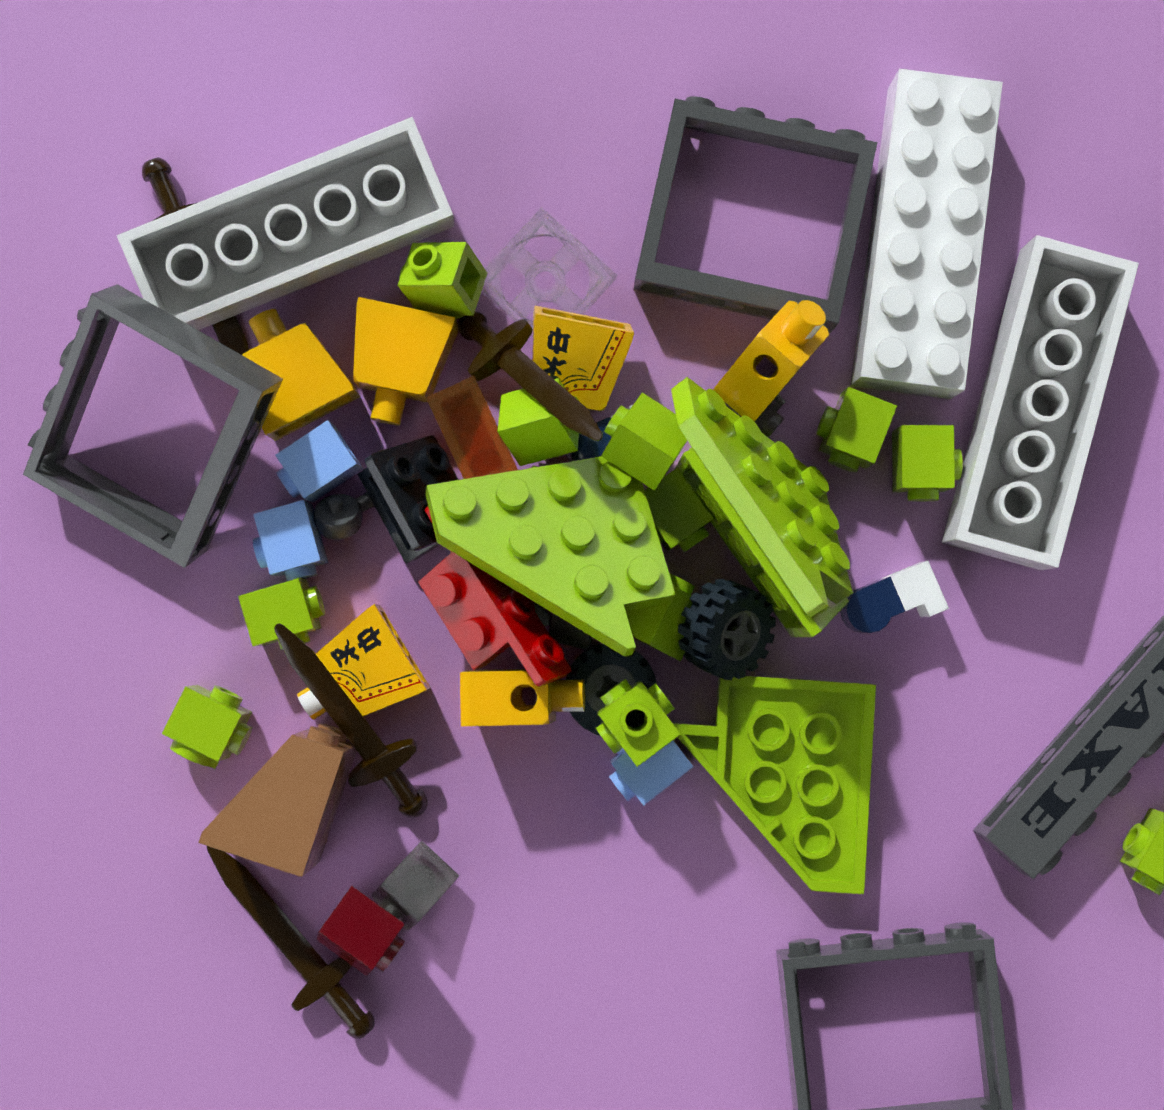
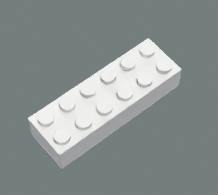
[850,68,1003,399]
[116,117,454,330]
[941,235,1139,570]

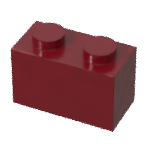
[316,886,405,976]

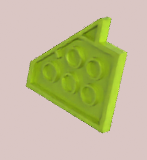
[671,377,853,617]
[425,456,676,656]
[672,676,876,894]

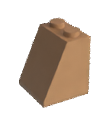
[198,723,357,877]

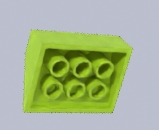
[675,448,849,637]

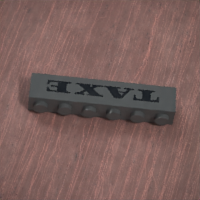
[973,615,1164,879]

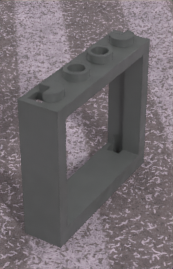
[633,96,878,333]
[23,284,283,568]
[776,923,1013,1110]

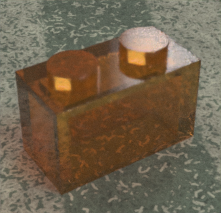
[426,375,518,479]

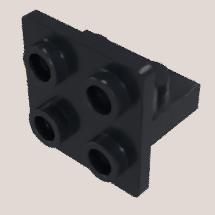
[357,435,459,564]

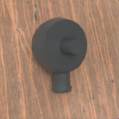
[314,492,375,540]

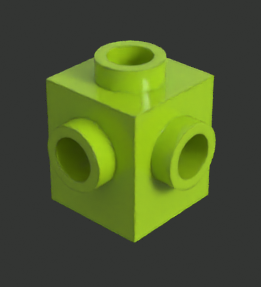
[596,679,680,767]

